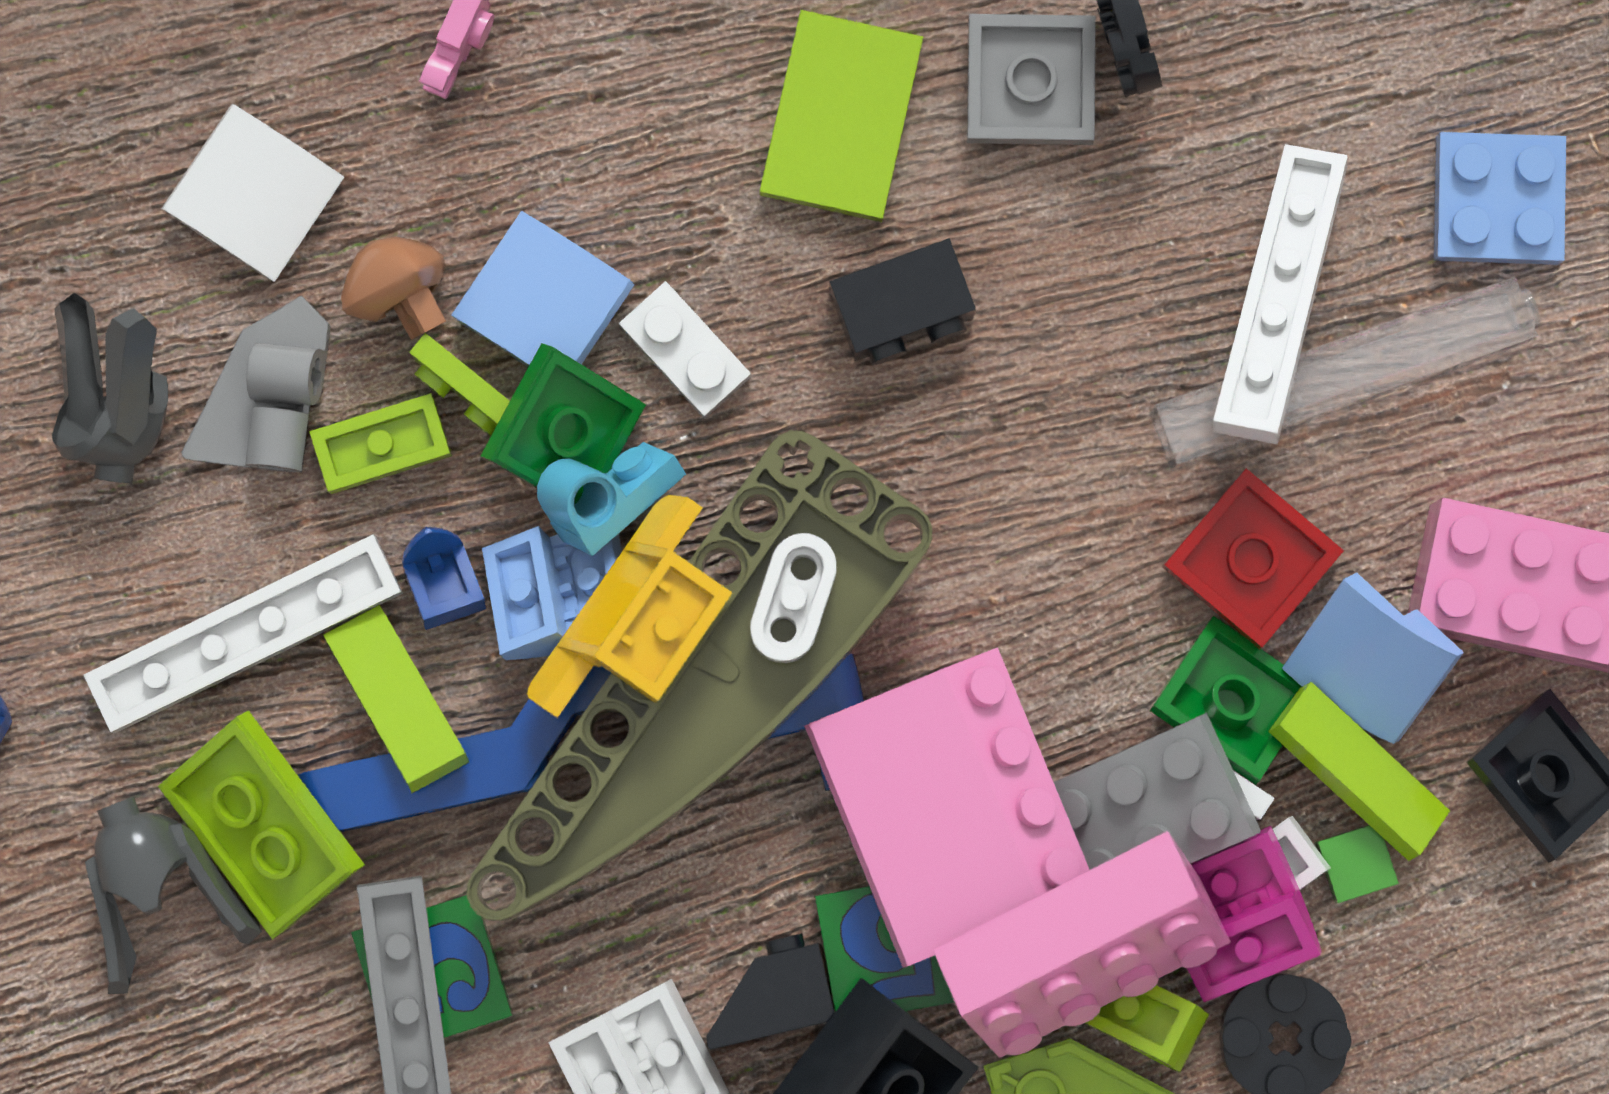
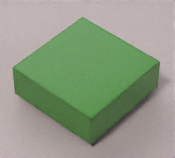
[1315,825,1399,903]

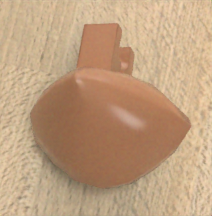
[341,237,446,340]

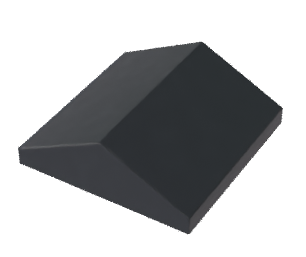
[1466,689,1609,863]

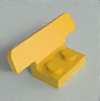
[527,495,732,718]

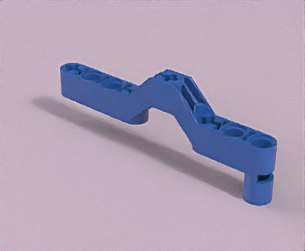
[297,654,864,832]

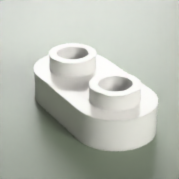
[750,533,837,663]

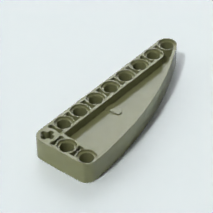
[467,431,932,921]

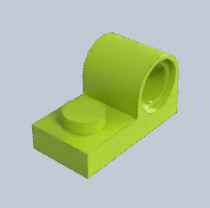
[1084,985,1209,1073]

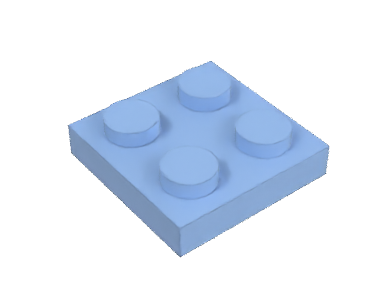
[1434,132,1566,265]

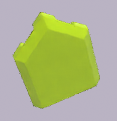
[983,1038,1175,1094]

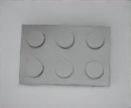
[1054,713,1261,870]

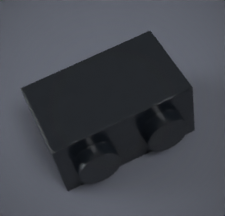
[829,238,976,365]

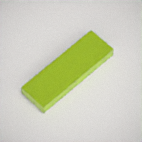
[323,605,469,793]
[1268,682,1450,861]

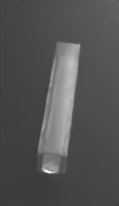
[1149,276,1540,472]

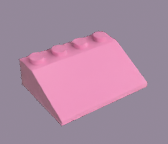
[804,647,1090,968]

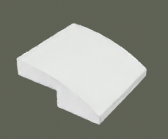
[161,104,344,282]
[548,979,730,1094]

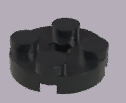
[1096,0,1162,97]
[1219,973,1352,1094]

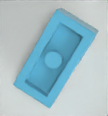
[537,442,686,556]

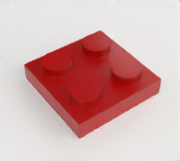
[1162,468,1344,649]

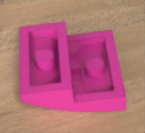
[1187,826,1322,1003]

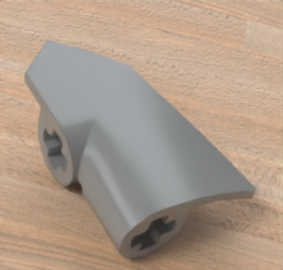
[182,296,331,473]

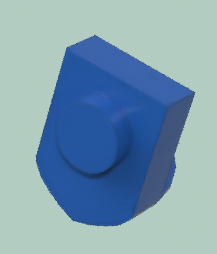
[402,527,486,630]

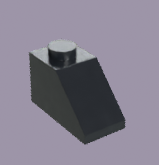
[706,933,834,1050]

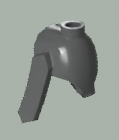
[52,293,168,483]
[85,797,262,994]

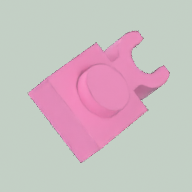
[419,0,494,99]

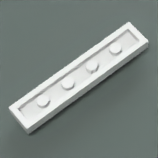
[1213,144,1347,444]
[84,535,403,733]

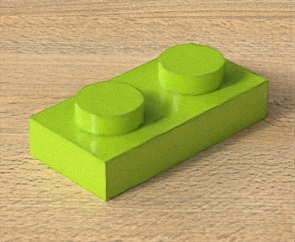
[409,333,510,437]
[309,393,452,494]

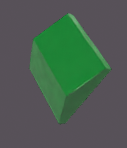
[1149,615,1302,785]

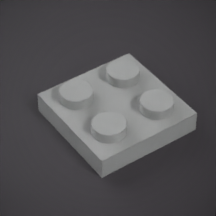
[967,14,1096,145]

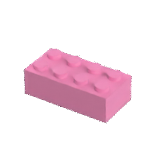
[1408,498,1609,673]
[933,831,1231,1058]

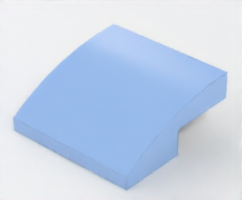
[451,211,635,367]
[482,526,622,660]
[1282,573,1464,744]

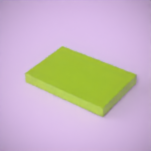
[759,10,924,222]
[158,710,365,940]

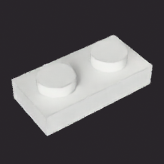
[619,281,751,419]

